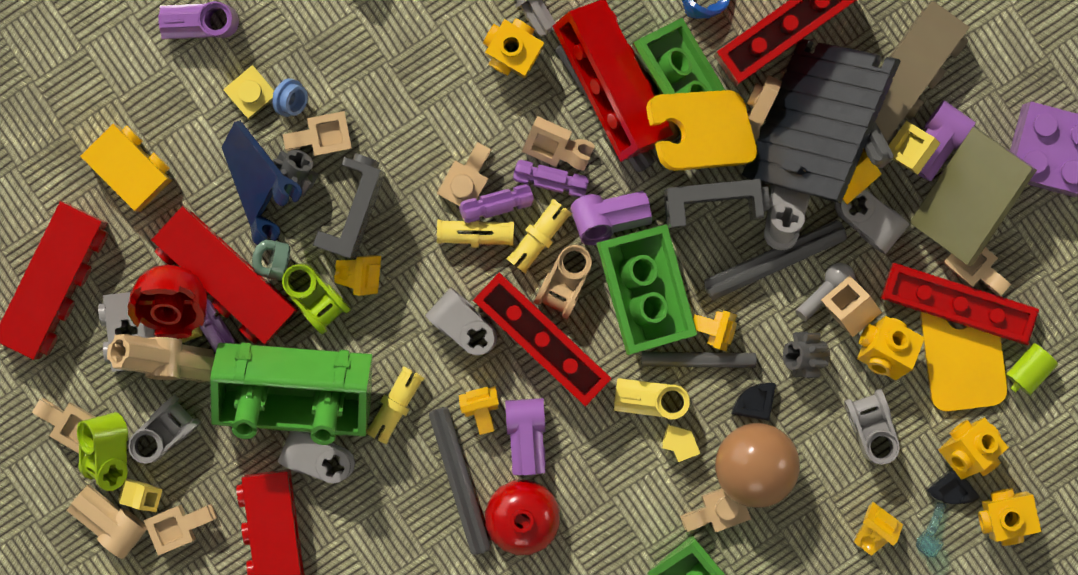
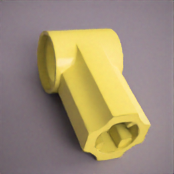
[614,378,690,419]

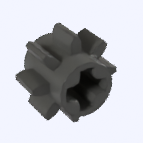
[273,150,318,197]
[783,332,830,378]

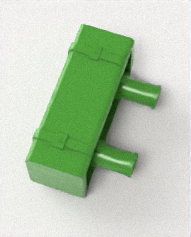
[210,342,372,445]

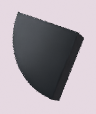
[731,382,776,421]
[925,468,980,504]

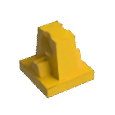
[334,255,381,296]
[693,310,737,351]
[459,386,499,435]
[854,502,903,556]

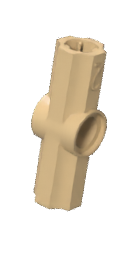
[107,334,215,383]

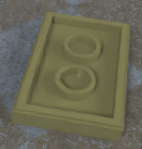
[909,127,1037,266]

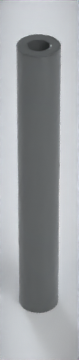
[641,351,757,368]

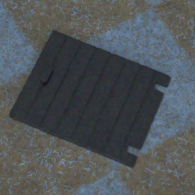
[742,39,901,203]

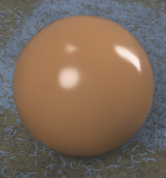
[715,423,800,508]

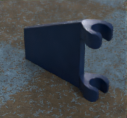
[221,120,302,245]

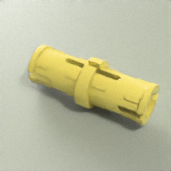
[506,199,572,274]
[437,220,514,248]
[367,366,425,444]

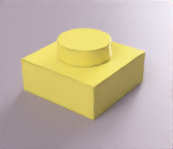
[223,65,274,120]
[888,120,940,175]

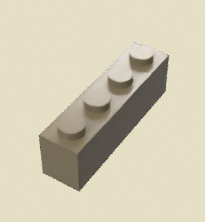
[875,0,970,145]

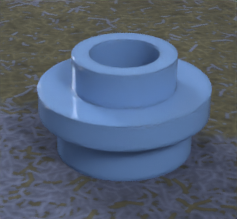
[273,78,308,117]

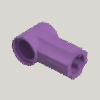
[158,1,239,40]
[918,100,976,181]
[570,191,652,246]
[505,398,546,475]

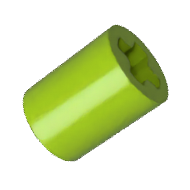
[1006,343,1059,396]

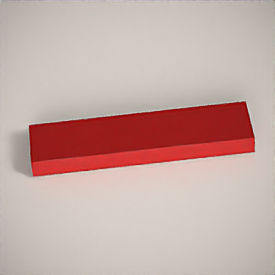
[880,263,1039,345]

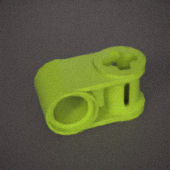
[282,263,351,335]
[77,412,128,491]

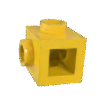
[483,18,544,79]
[857,316,925,381]
[938,417,1009,480]
[978,488,1041,546]

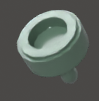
[252,240,290,281]

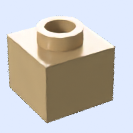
[821,276,882,337]

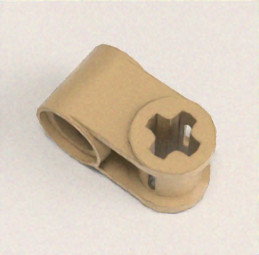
[533,244,592,320]

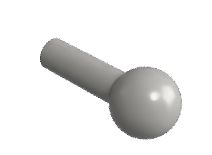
[795,263,855,321]

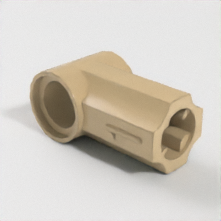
[67,484,147,559]

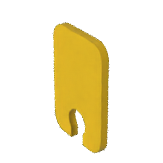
[646,90,757,171]
[920,312,1007,411]

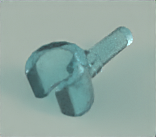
[916,502,946,557]

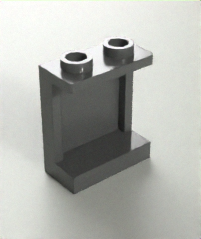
[313,153,385,259]
[663,179,770,229]

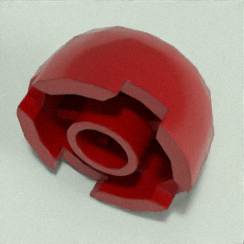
[128,265,207,339]
[485,479,560,556]

